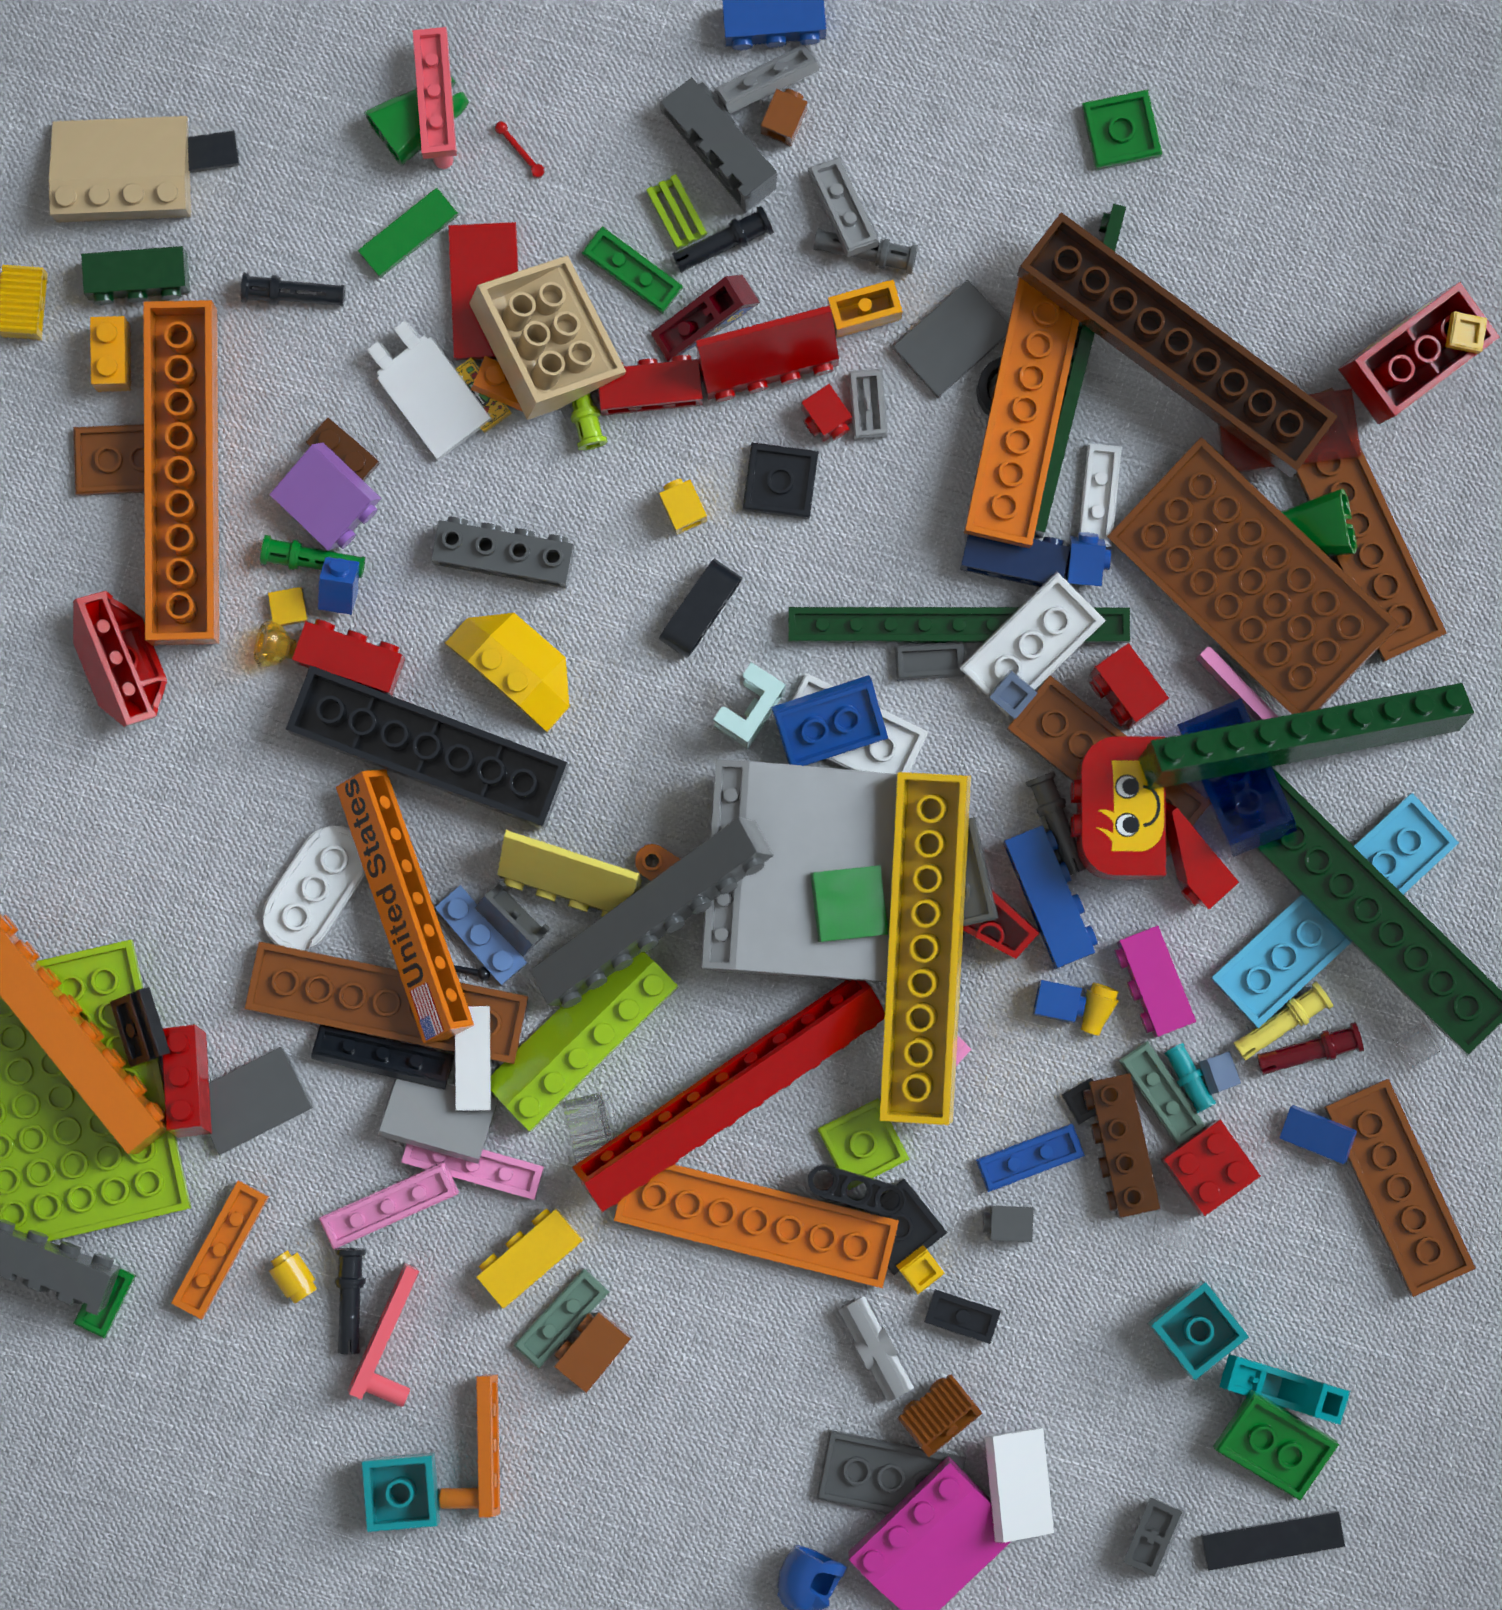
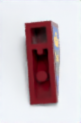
[650,274,760,362]

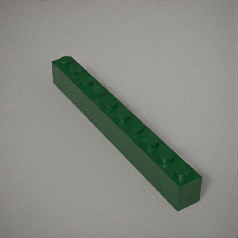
[1139,683,1474,790]

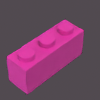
[1114,926,1196,1038]

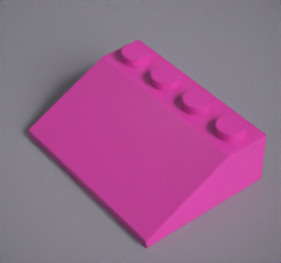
[848,1456,1011,1610]

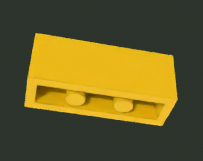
[477,1208,584,1309]

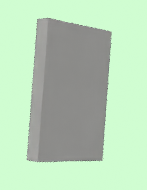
[379,1079,498,1164]

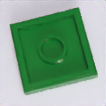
[1081,89,1162,170]
[810,865,888,942]

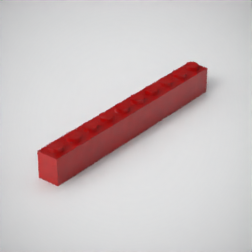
[572,980,885,1212]

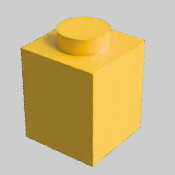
[659,478,708,535]

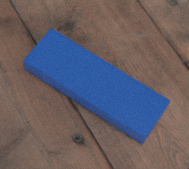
[976,1123,1085,1192]

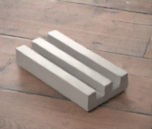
[849,369,888,440]

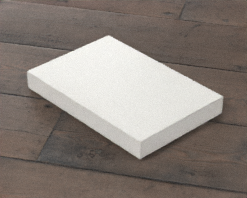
[985,1428,1054,1543]

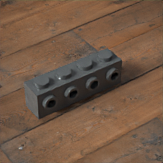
[431,517,575,588]

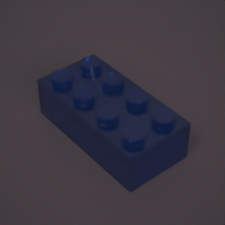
[1177,698,1297,857]

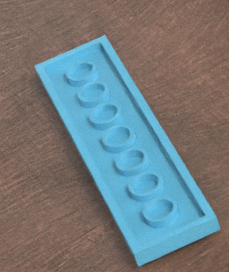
[1210,793,1459,1028]

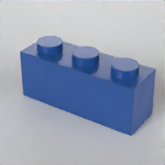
[722,0,826,50]

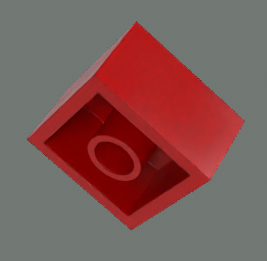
[1089,643,1169,730]
[1160,1119,1261,1216]

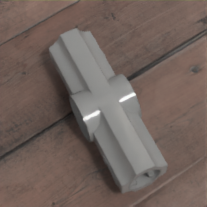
[838,1296,914,1402]

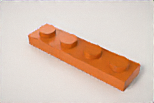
[171,1180,269,1320]

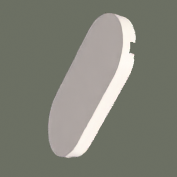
[263,826,366,951]

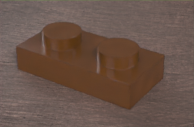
[306,417,380,481]

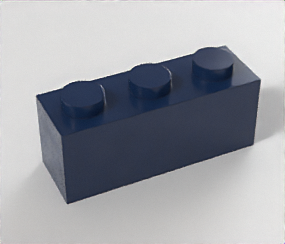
[960,534,1070,587]

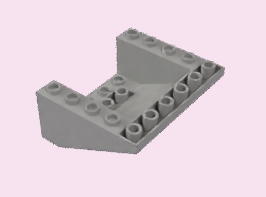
[702,759,898,982]

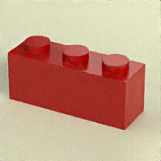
[599,355,703,416]
[292,619,405,696]
[163,1024,212,1138]

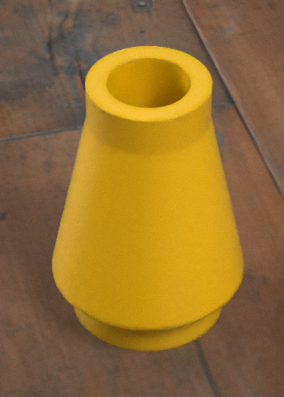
[1080,982,1119,1036]

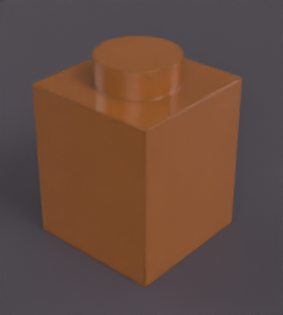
[761,89,808,147]

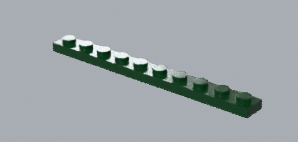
[1034,203,1126,538]
[788,607,1130,643]

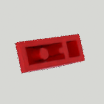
[1166,802,1239,910]

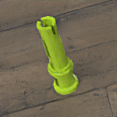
[570,393,608,451]

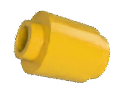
[269,1250,317,1304]

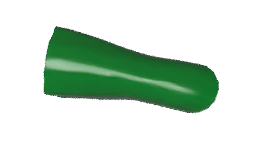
[364,76,469,166]
[1281,489,1357,556]

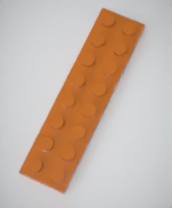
[964,276,1079,549]
[614,1165,899,1288]

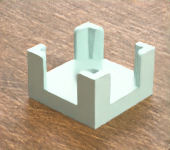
[713,662,786,749]

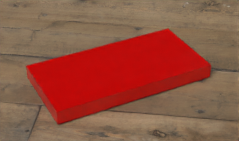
[448,222,519,361]

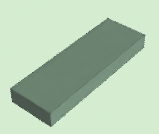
[1118,1041,1206,1146]
[514,1268,610,1369]

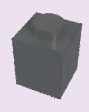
[983,1205,1034,1242]

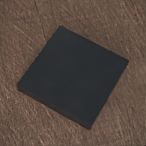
[742,442,819,520]
[863,1179,948,1275]

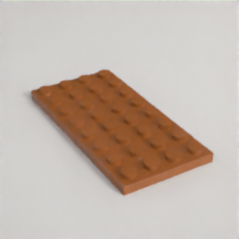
[1107,437,1401,714]

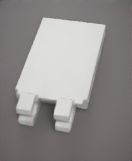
[367,321,492,460]

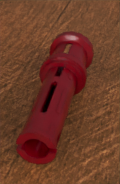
[1257,1022,1364,1076]

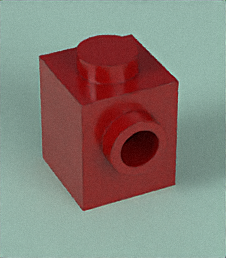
[801,384,852,442]

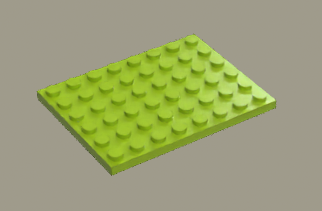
[0,939,192,1242]

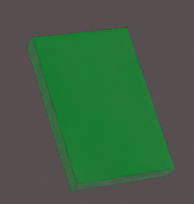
[1213,1390,1339,1501]

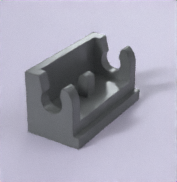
[475,880,550,956]
[1123,1497,1186,1577]

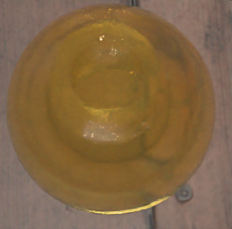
[254,620,297,667]

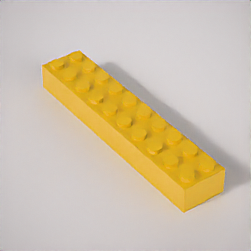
[880,772,971,1125]

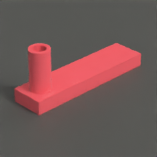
[413,27,457,169]
[347,1263,419,1407]

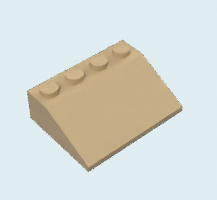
[49,116,191,223]
[469,255,626,420]

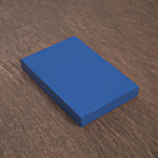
[771,675,888,766]

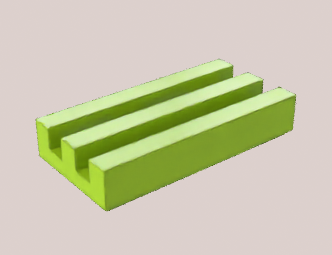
[646,174,707,251]

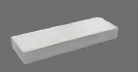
[1078,443,1122,549]
[455,1006,491,1111]

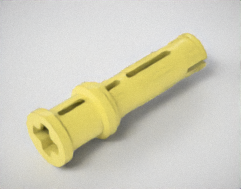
[1233,981,1334,1061]

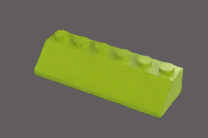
[491,952,679,1132]

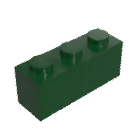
[81,246,190,305]

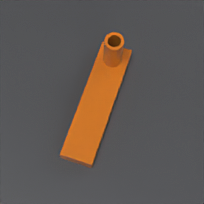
[439,1374,500,1517]

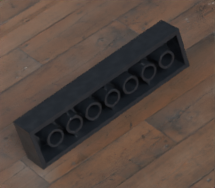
[286,665,569,830]

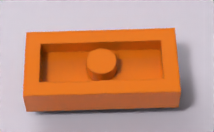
[471,356,523,412]

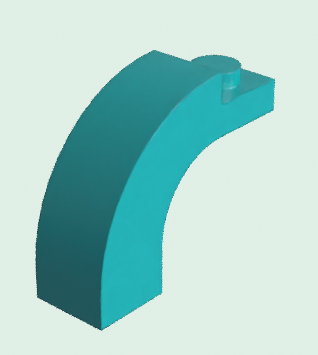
[1219,1354,1350,1425]

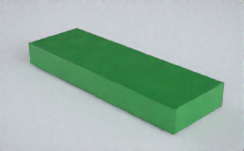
[358,187,459,278]
[582,226,683,315]

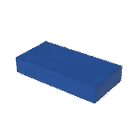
[1280,1105,1357,1164]

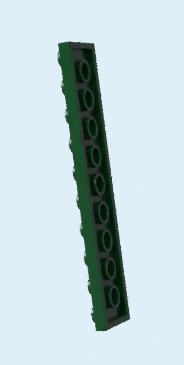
[1220,767,1502,1057]

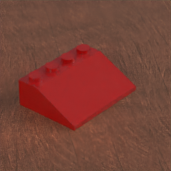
[696,305,839,402]

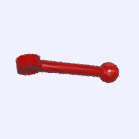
[494,121,545,178]

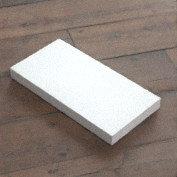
[959,571,1106,717]
[776,673,928,774]

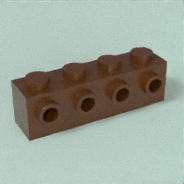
[1083,1073,1161,1218]

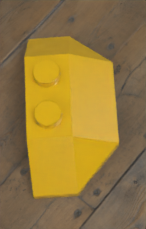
[445,613,570,733]

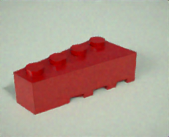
[963,889,1040,959]

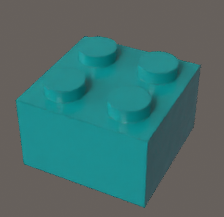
[1147,1280,1249,1380]
[362,1452,440,1532]

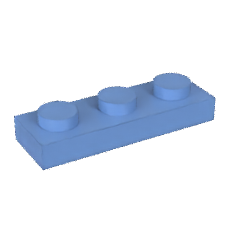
[434,885,528,985]

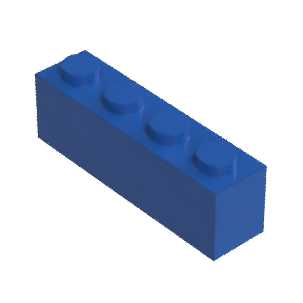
[1003,825,1098,969]

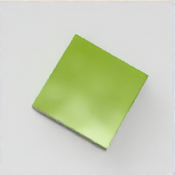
[817,1098,910,1191]

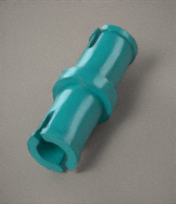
[1164,1043,1217,1114]

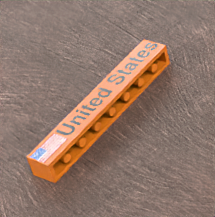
[336,769,474,1044]

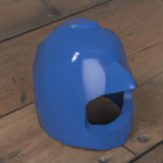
[777,1545,847,1610]

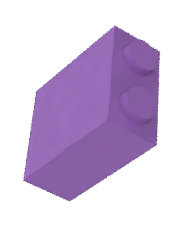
[269,443,382,550]

